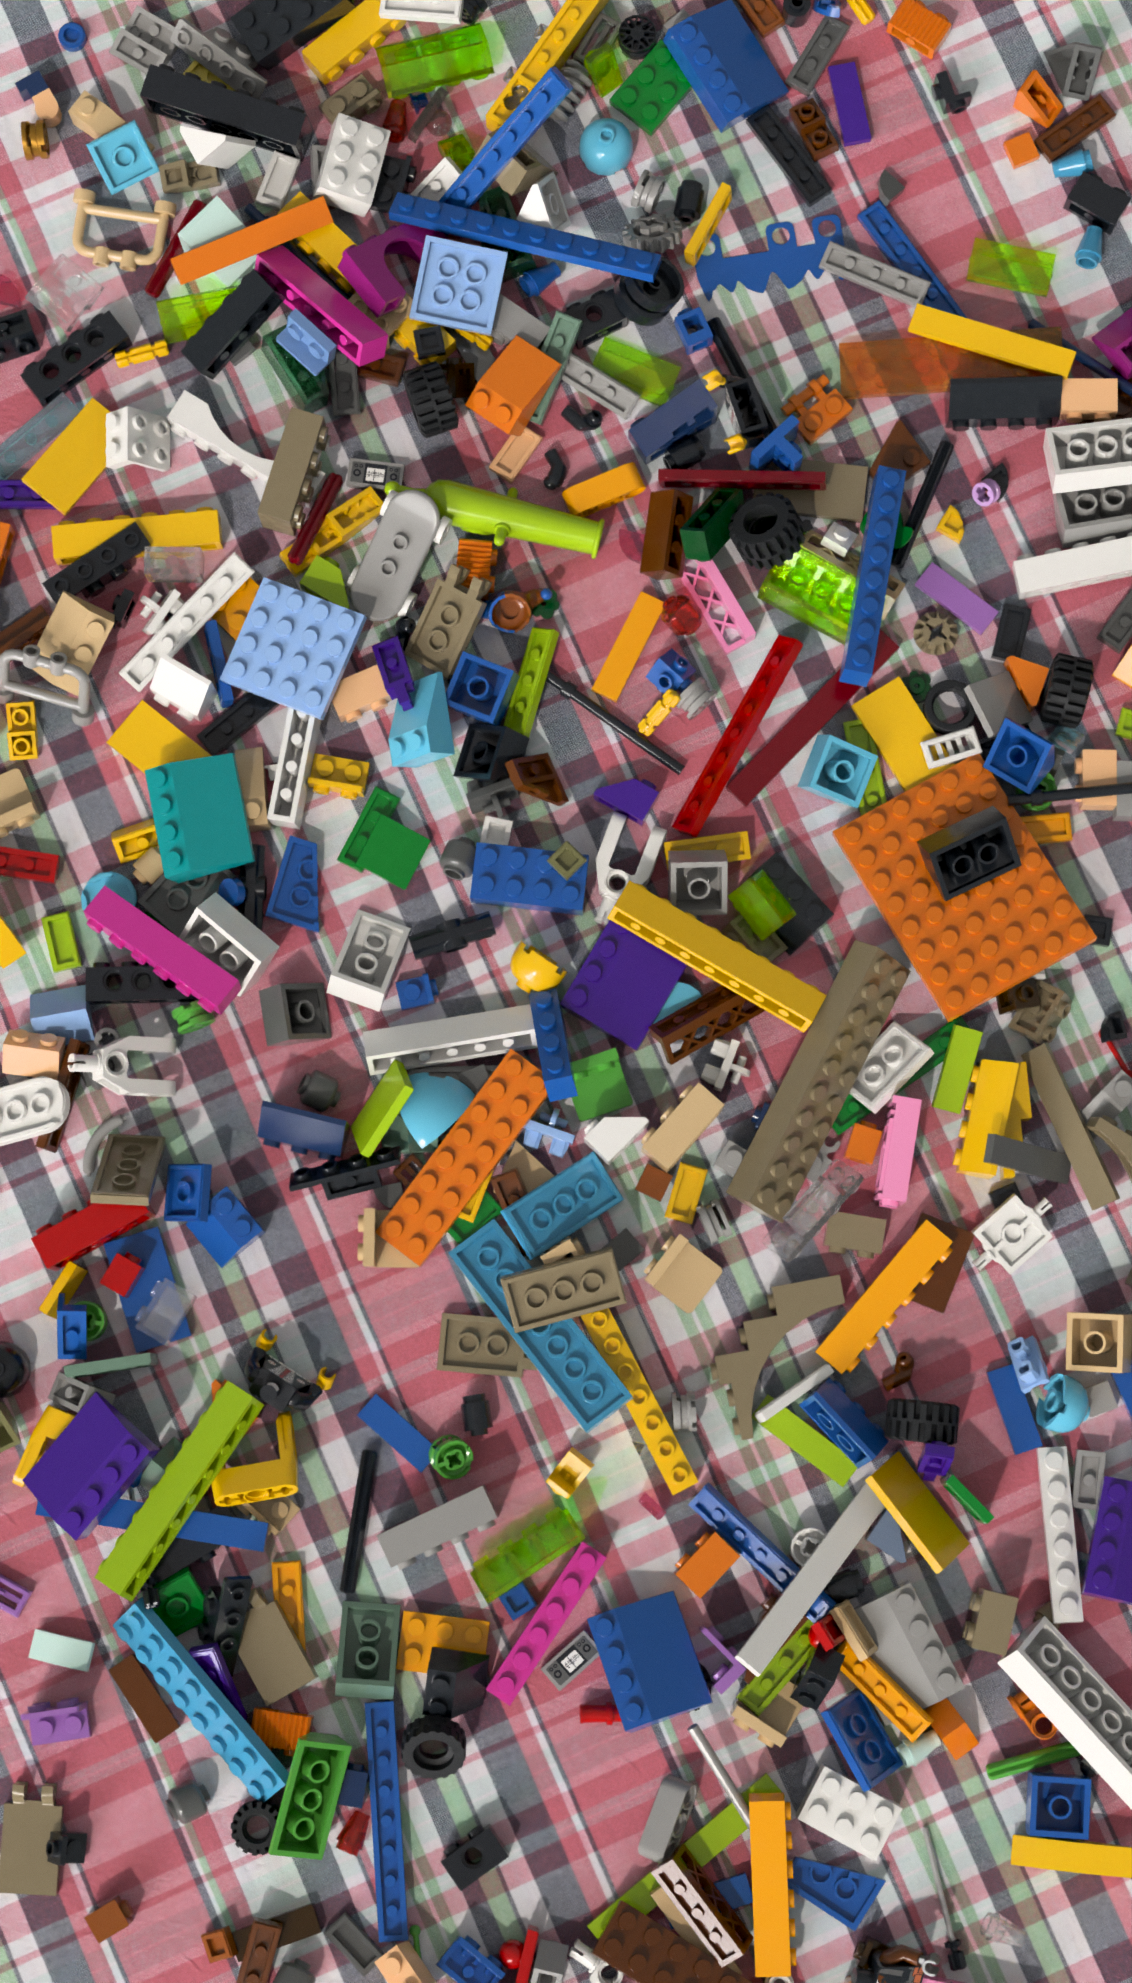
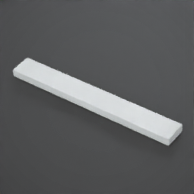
[734,1483,885,1677]

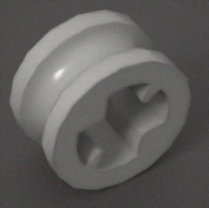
[94,1027,121,1049]

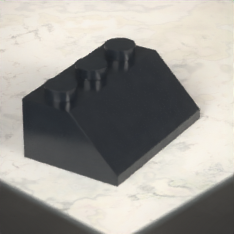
[917,806,1022,901]
[734,852,834,956]

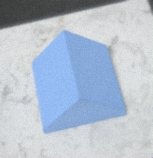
[30,985,95,1046]

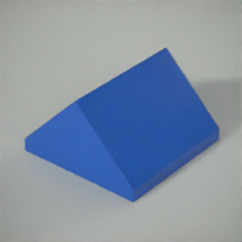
[983,717,1055,794]

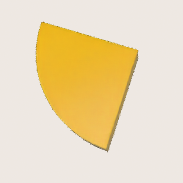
[936,504,964,544]

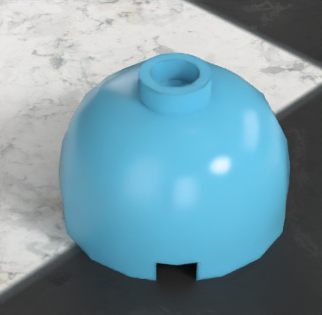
[579,118,633,176]
[1036,1373,1090,1433]

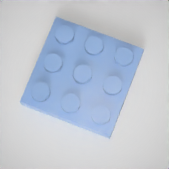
[409,235,508,336]

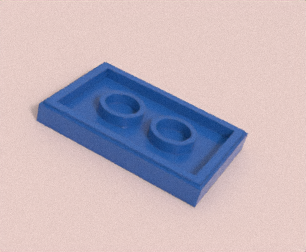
[820,1688,904,1792]

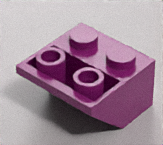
[1091,307,1132,380]

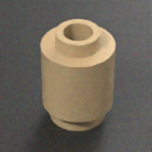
[132,845,164,885]

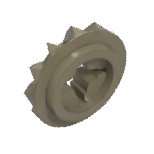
[913,610,958,655]

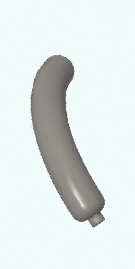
[83,1114,127,1176]

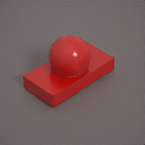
[808,1614,846,1652]
[498,1925,539,1983]

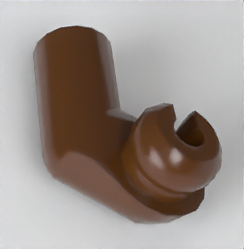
[881,1352,914,1392]

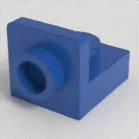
[395,973,439,1011]

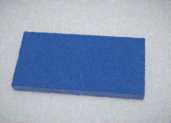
[103,1226,192,1353]

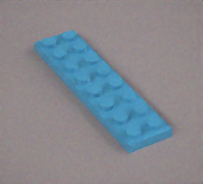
[449,1219,633,1434]
[112,1597,289,1803]

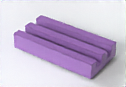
[0,1574,33,1618]

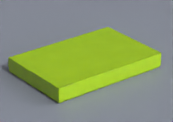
[351,1059,414,1158]

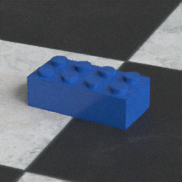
[470,842,589,916]

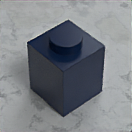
[337,1761,369,1809]

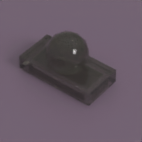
[407,87,452,143]

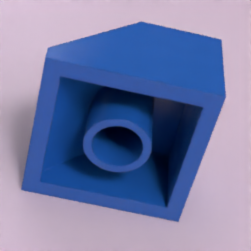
[186,1186,266,1268]

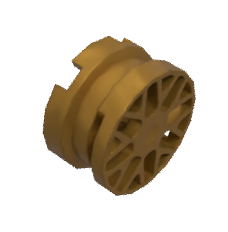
[21,119,50,161]

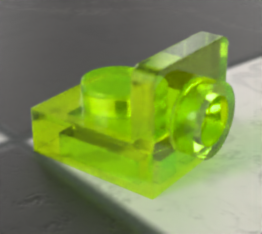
[437,134,475,172]

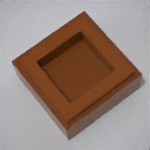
[635,1164,673,1202]
[201,1925,238,1963]

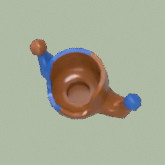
[481,588,552,633]

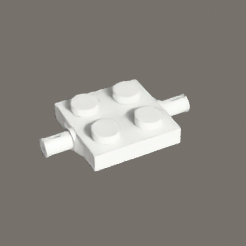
[971,1193,1053,1275]

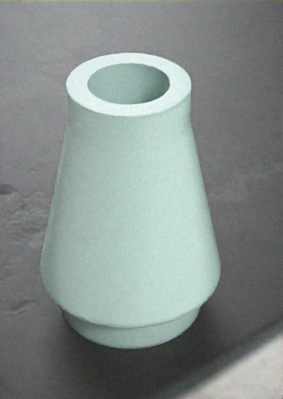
[896,1729,941,1768]

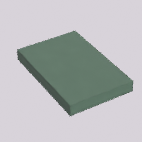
[63,1353,159,1378]

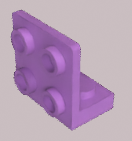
[699,1625,746,1695]
[20,1697,92,1746]

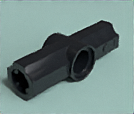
[237,844,267,930]
[408,911,496,960]

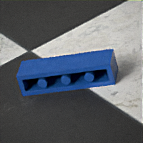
[529,988,578,1102]

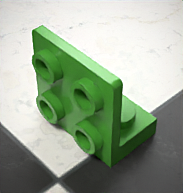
[571,1047,633,1122]

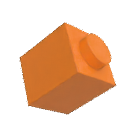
[843,1120,882,1166]

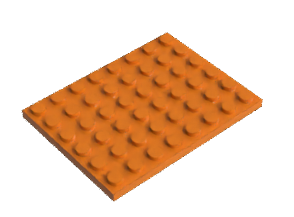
[832,754,1097,1023]

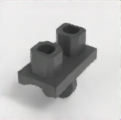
[466,774,520,818]

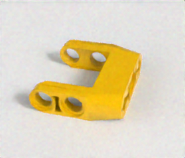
[12,1405,76,1488]
[211,1411,298,1507]

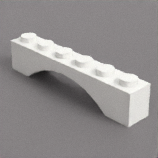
[167,390,327,508]

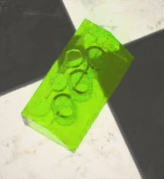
[375,23,494,99]
[757,547,856,645]
[470,1506,586,1604]

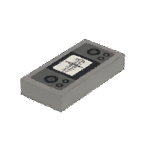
[346,458,405,492]
[541,1630,599,1691]

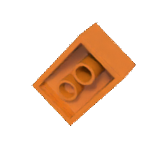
[465,335,562,436]

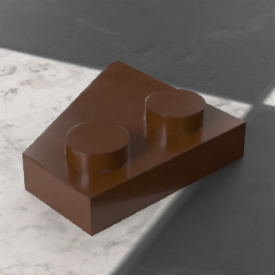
[869,420,931,481]
[505,753,569,806]

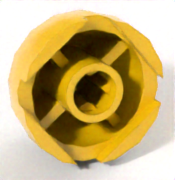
[510,940,568,994]

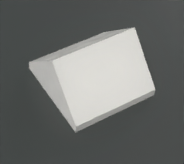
[180,126,256,169]
[517,171,571,231]

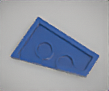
[265,835,319,933]
[787,1856,886,1931]

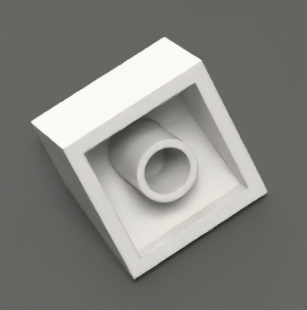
[150,653,218,722]
[584,1117,649,1166]

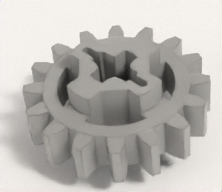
[622,214,683,253]

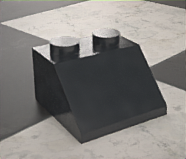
[422,1647,490,1719]

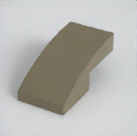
[159,159,221,194]

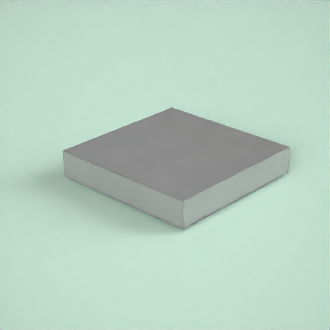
[964,671,1033,738]

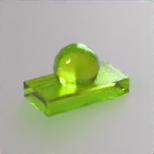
[584,42,623,98]

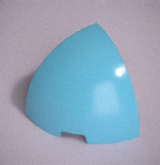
[400,1072,475,1149]

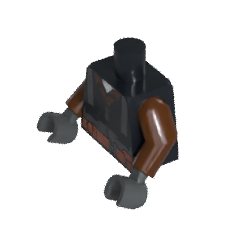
[851,1944,941,1983]

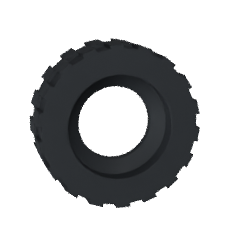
[401,1715,466,1779]

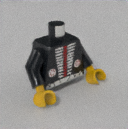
[702,369,768,454]
[244,1329,336,1412]

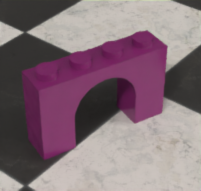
[337,223,449,318]

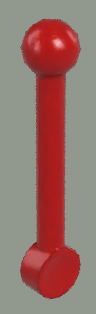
[1098,1029,1132,1078]

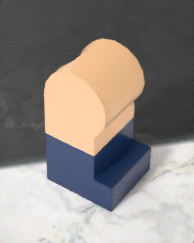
[15,70,62,128]

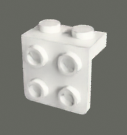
[105,406,170,472]

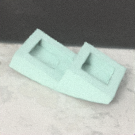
[28,1629,95,1672]

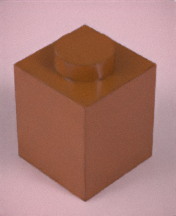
[84,1895,134,1943]

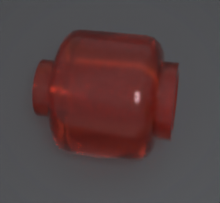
[661,594,702,636]

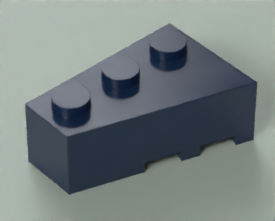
[628,379,718,465]

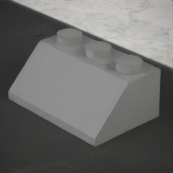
[1053,484,1132,549]

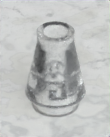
[980,1912,1027,1948]

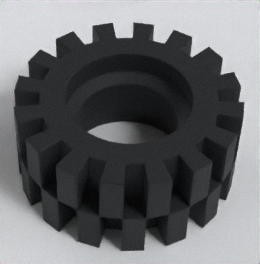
[231,1799,279,1856]

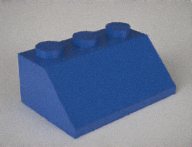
[799,1377,889,1469]

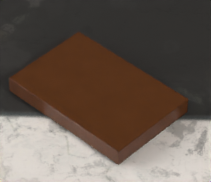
[911,1212,974,1314]

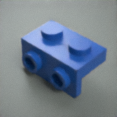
[436,1935,505,1983]

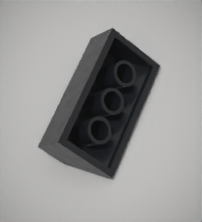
[944,376,1062,431]

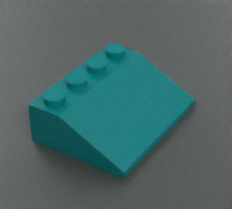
[145,753,255,883]

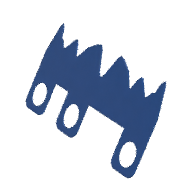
[695,215,845,301]

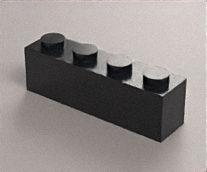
[181,269,286,380]
[140,1506,237,1592]

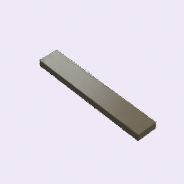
[1021,1043,1120,1211]

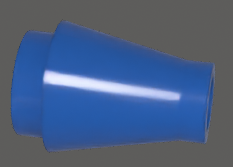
[519,261,561,297]

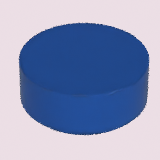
[58,22,87,52]
[218,878,245,907]

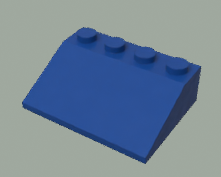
[663,0,789,133]
[587,1591,713,1733]

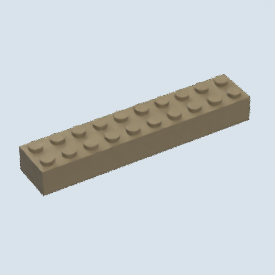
[726,940,911,1223]

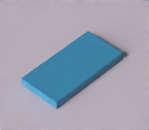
[500,1151,624,1260]

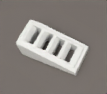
[920,726,982,770]

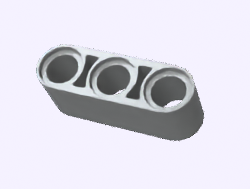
[638,1774,697,1864]

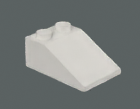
[326,909,411,1012]

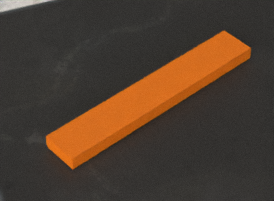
[170,196,334,285]

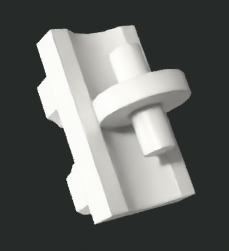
[140,589,185,636]
[701,1039,751,1092]

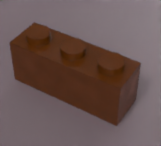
[640,489,694,580]

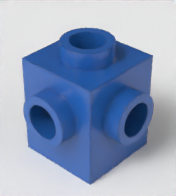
[646,648,696,694]

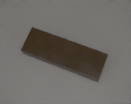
[231,1903,322,1962]

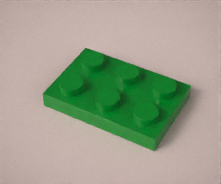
[609,40,692,137]

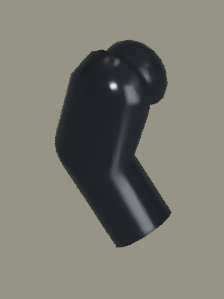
[561,405,603,431]
[544,448,567,490]
[395,616,416,651]

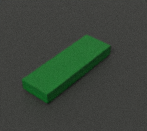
[337,786,401,873]

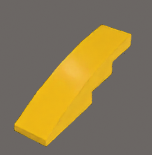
[279,486,383,578]
[1000,1061,1032,1180]
[1011,1834,1132,1878]

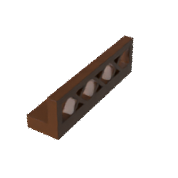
[0,605,50,662]
[648,985,766,1065]
[651,1843,754,1968]

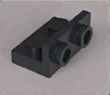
[370,155,417,214]
[0,309,40,364]

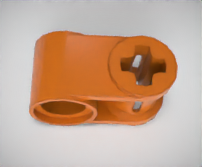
[1007,1691,1057,1740]

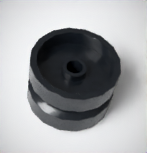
[613,256,684,326]

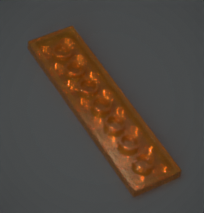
[839,326,1062,400]

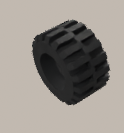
[403,361,459,438]
[728,492,806,569]
[1040,653,1094,729]
[884,1398,960,1445]

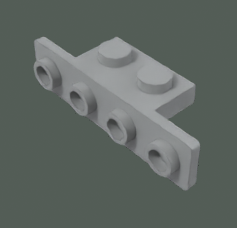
[170,18,267,99]

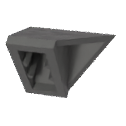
[1043,42,1102,101]

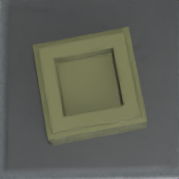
[547,841,587,881]

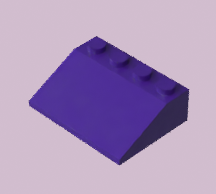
[560,920,688,1051]
[22,1392,160,1541]
[1081,1476,1132,1605]

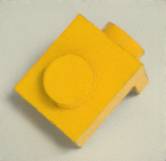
[546,1447,595,1499]

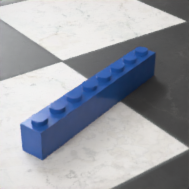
[839,465,906,687]

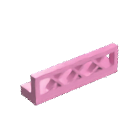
[680,558,756,655]

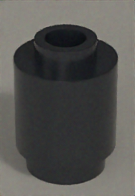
[782,0,811,28]
[673,180,705,224]
[663,436,706,469]
[461,1393,493,1436]
[823,1569,865,1604]

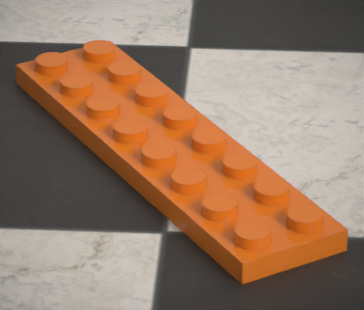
[375,1049,548,1267]

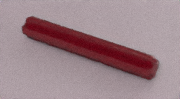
[145,199,206,298]
[288,472,343,565]

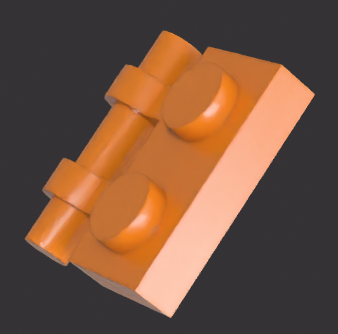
[780,374,853,446]

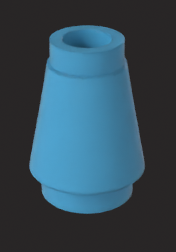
[1052,148,1094,178]
[1075,225,1103,269]

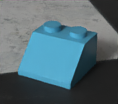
[797,734,878,808]

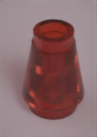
[381,99,408,143]
[336,1810,370,1857]

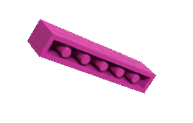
[255,245,388,367]
[83,885,242,1015]
[485,1540,607,1706]

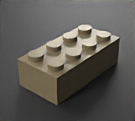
[257,407,331,537]

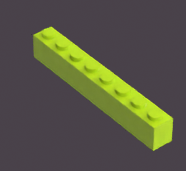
[94,1381,264,1602]

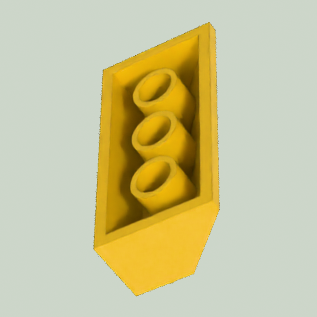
[952,1059,1019,1180]

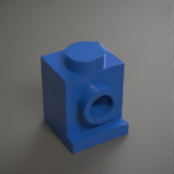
[674,307,713,356]

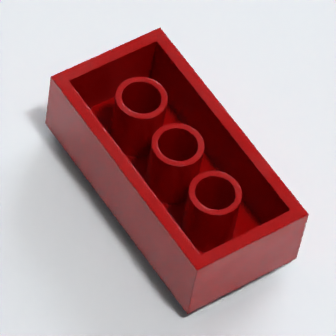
[31,1200,156,1271]

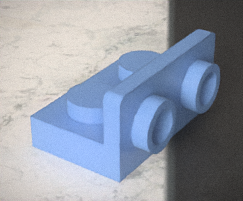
[276,308,337,376]

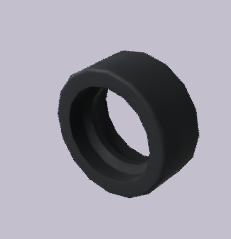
[923,680,976,735]

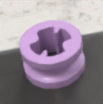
[972,478,1001,507]

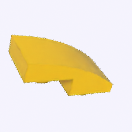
[6,700,38,761]

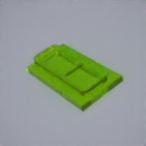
[966,238,1056,297]
[156,285,238,344]
[593,337,681,406]

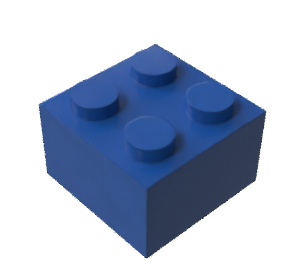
[446,651,520,726]
[1025,1772,1091,1840]

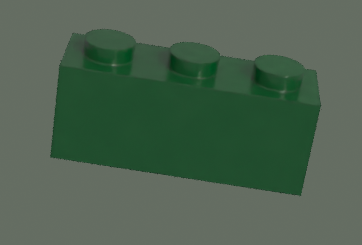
[679,487,745,562]

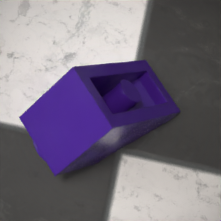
[594,779,659,826]

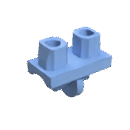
[523,1108,575,1158]
[1007,1335,1050,1394]

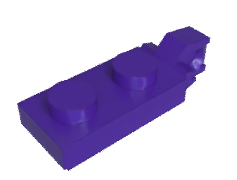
[372,636,415,712]
[917,1441,955,1482]

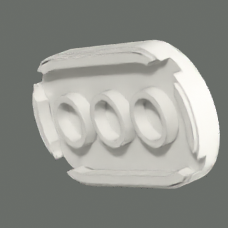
[0,1076,70,1146]

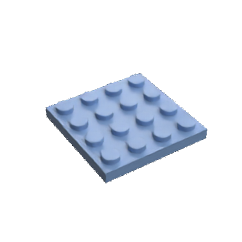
[220,577,367,720]

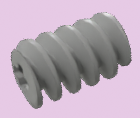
[549,59,593,122]

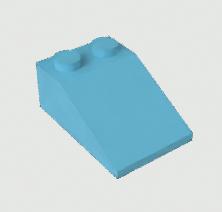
[388,672,455,768]

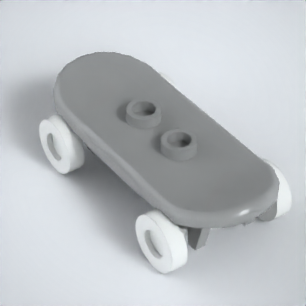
[346,490,452,621]

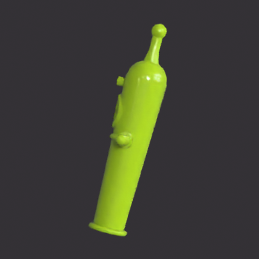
[384,479,605,559]

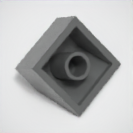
[259,983,332,1046]

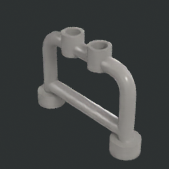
[0,644,95,726]

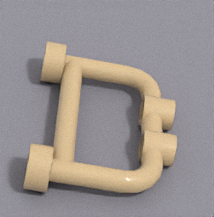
[72,188,177,272]

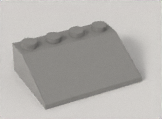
[842,1581,965,1726]

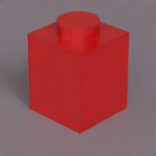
[99,1252,146,1298]

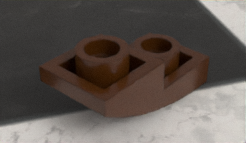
[789,98,839,162]

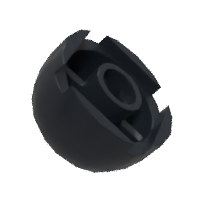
[0,1341,31,1398]

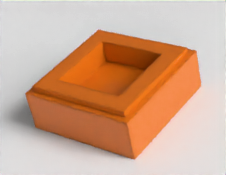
[1003,132,1040,169]

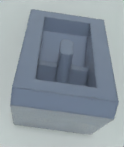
[864,1507,907,1563]

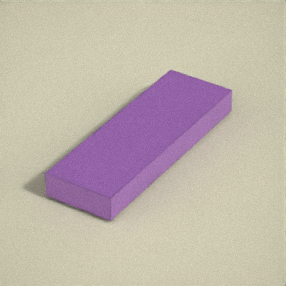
[915,562,999,635]

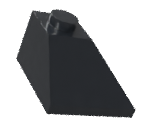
[453,723,530,781]

